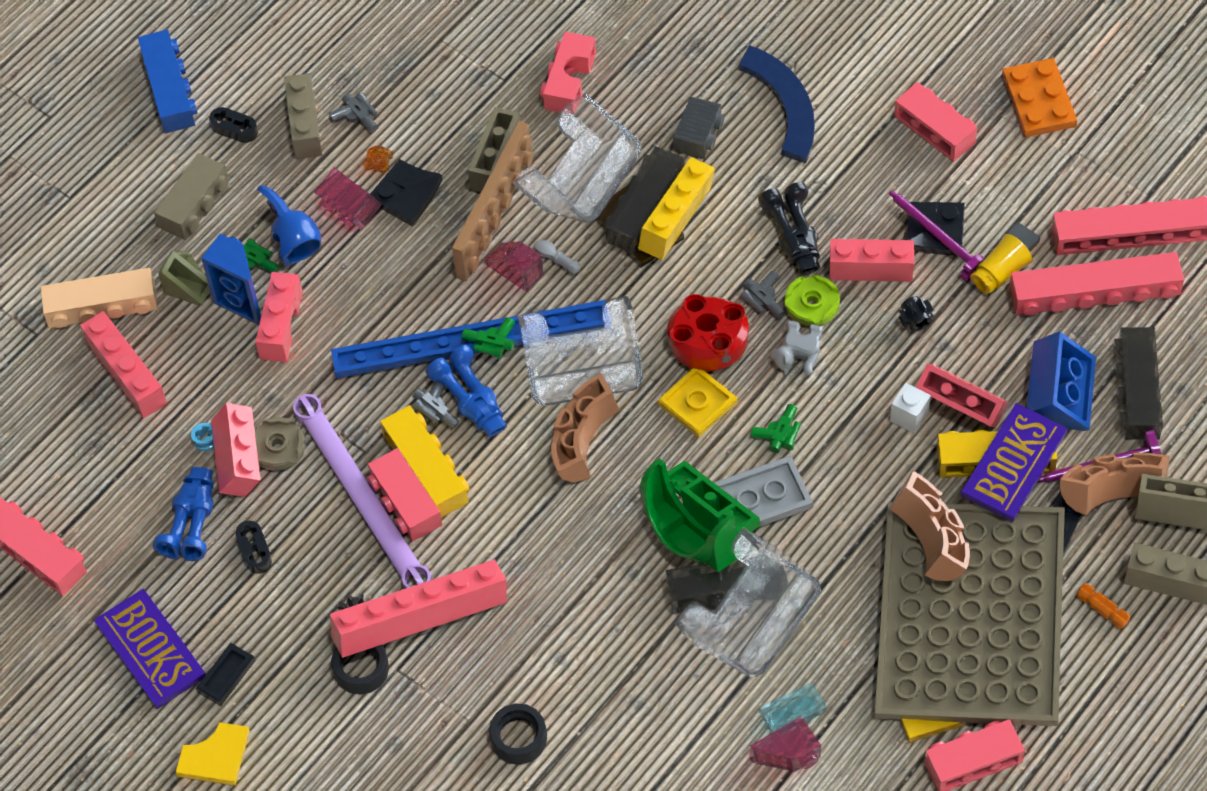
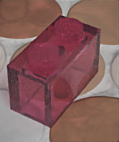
[314,167,382,230]

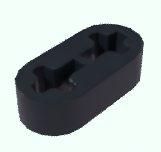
[209,107,258,143]
[235,520,272,574]

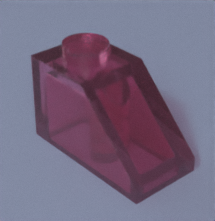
[484,241,544,292]
[750,717,821,772]

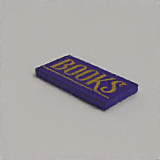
[961,403,1068,522]
[94,588,206,709]

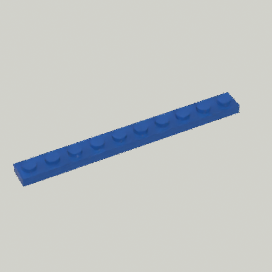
[331,300,611,378]

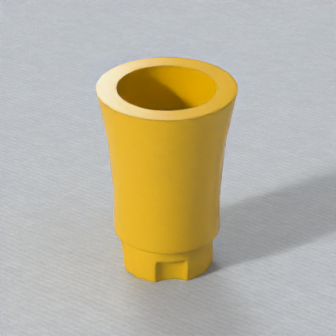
[970,234,1033,295]

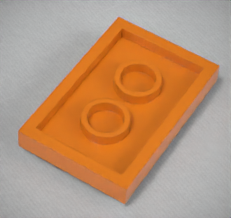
[1002,58,1078,137]

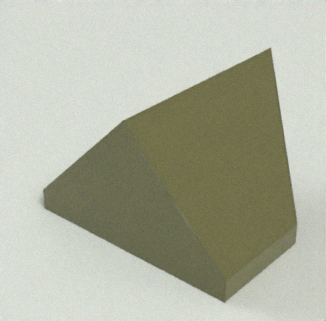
[158,250,210,306]

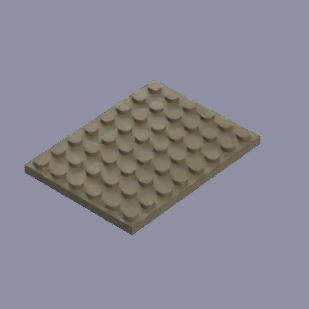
[875,502,1065,726]

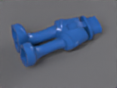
[426,344,507,437]
[152,467,214,561]

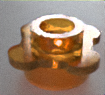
[363,146,393,173]

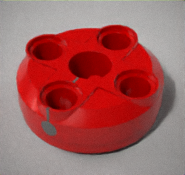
[667,294,749,371]

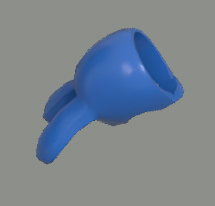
[257,185,321,267]

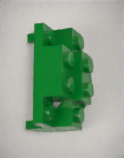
[640,458,760,572]

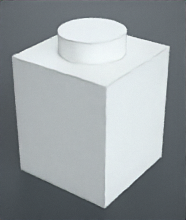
[890,383,931,434]

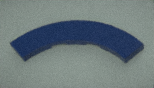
[739,45,815,163]

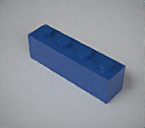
[137,29,198,134]

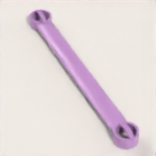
[293,394,432,589]

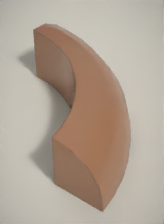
[551,373,620,482]
[1060,452,1170,515]
[890,470,970,581]

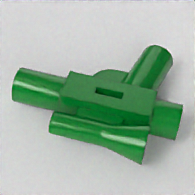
[244,238,280,273]
[462,317,515,359]
[751,404,801,453]

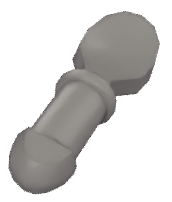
[534,240,580,273]

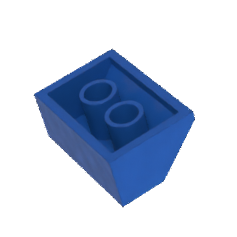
[201,234,261,325]
[1027,331,1096,431]

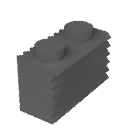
[673,96,725,159]

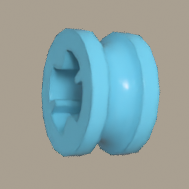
[191,423,214,451]

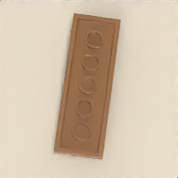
[452,121,534,281]

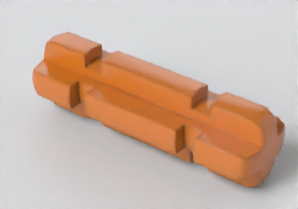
[1077,583,1130,629]

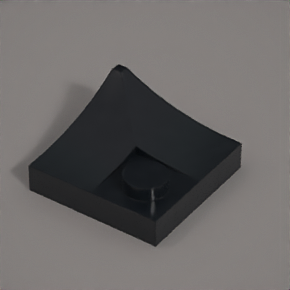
[368,159,443,227]
[906,202,965,256]

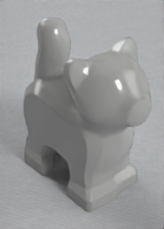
[770,320,822,375]

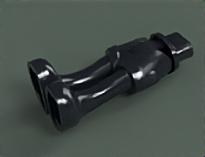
[758,182,820,274]

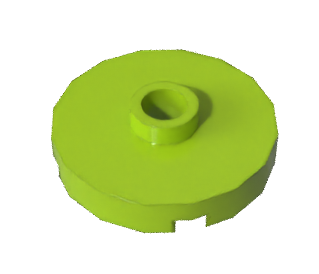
[785,275,840,326]

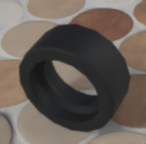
[331,645,389,695]
[489,703,547,765]

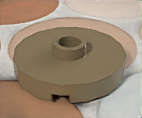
[254,417,306,471]

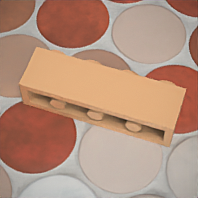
[41,268,158,328]

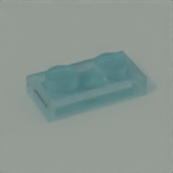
[759,682,827,737]

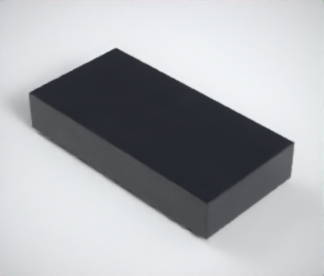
[196,643,256,706]

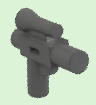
[329,92,378,133]
[740,271,786,319]
[412,382,460,430]

